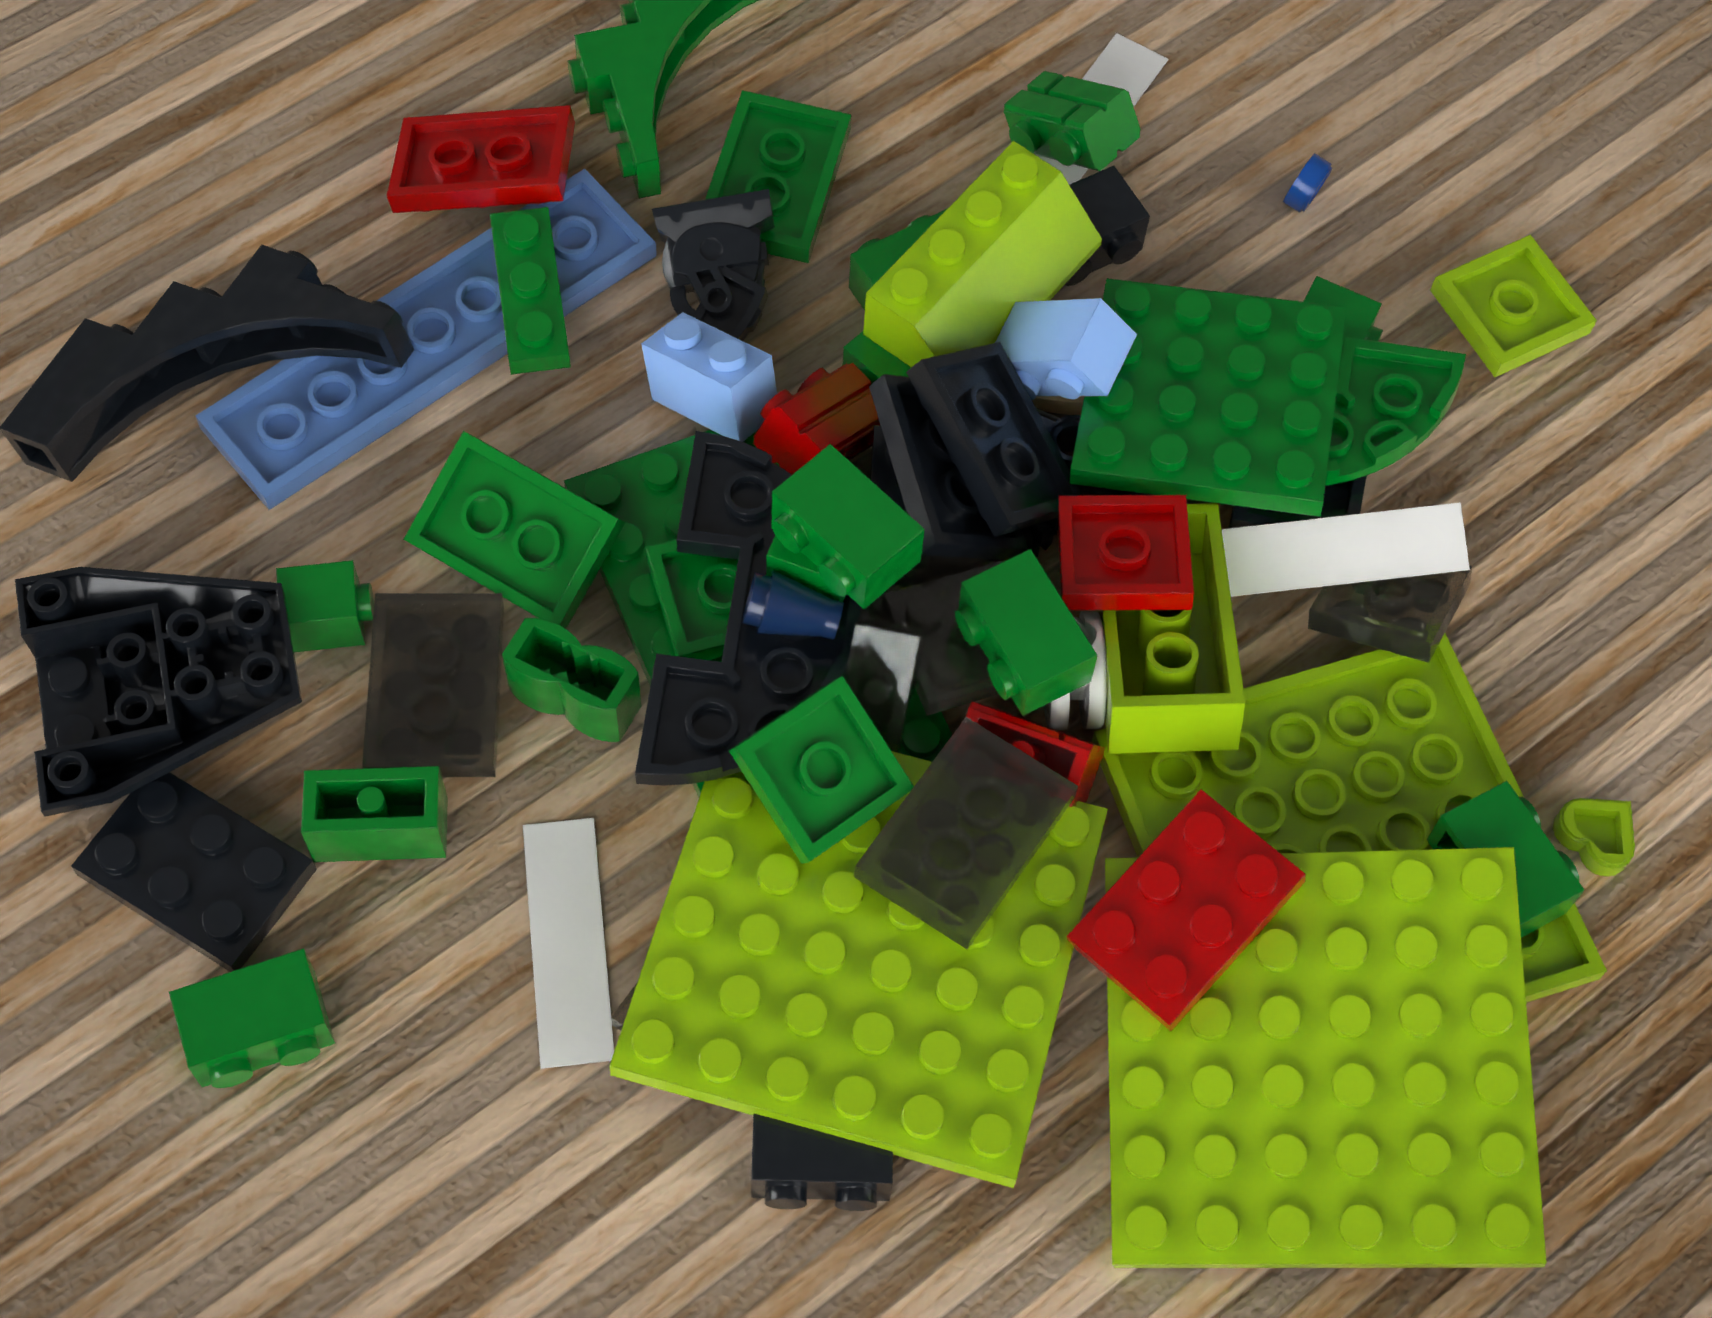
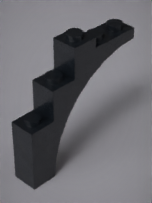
[0,244,414,482]

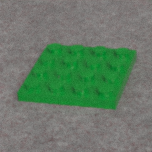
[1070,278,1347,517]

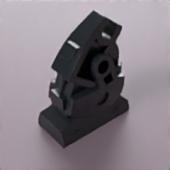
[652,189,775,341]

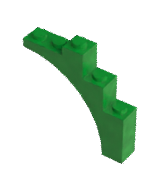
[567,0,759,199]

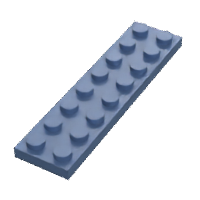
[195,168,657,510]

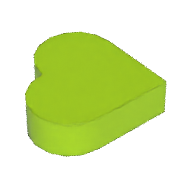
[1553,798,1635,877]

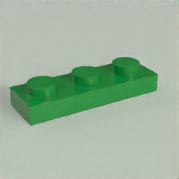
[490,207,571,375]

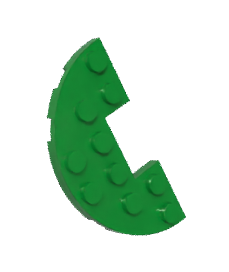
[1325,336,1466,486]

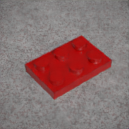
[387,105,575,213]
[1066,789,1306,1031]

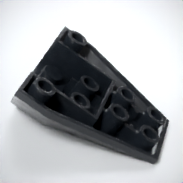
[15,567,302,817]

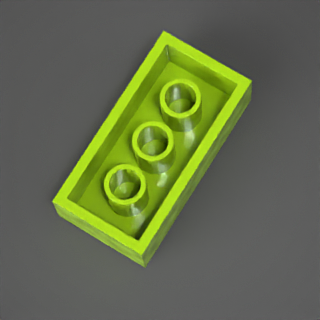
[1095,503,1245,754]

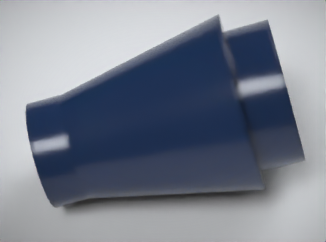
[742,570,843,640]

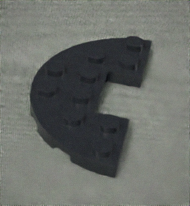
[635,431,861,786]

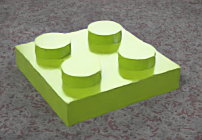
[1430,234,1597,377]

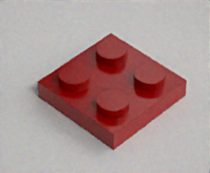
[1058,495,1194,610]

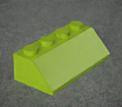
[863,141,1102,367]

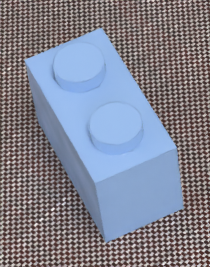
[995,298,1137,400]
[641,312,777,442]

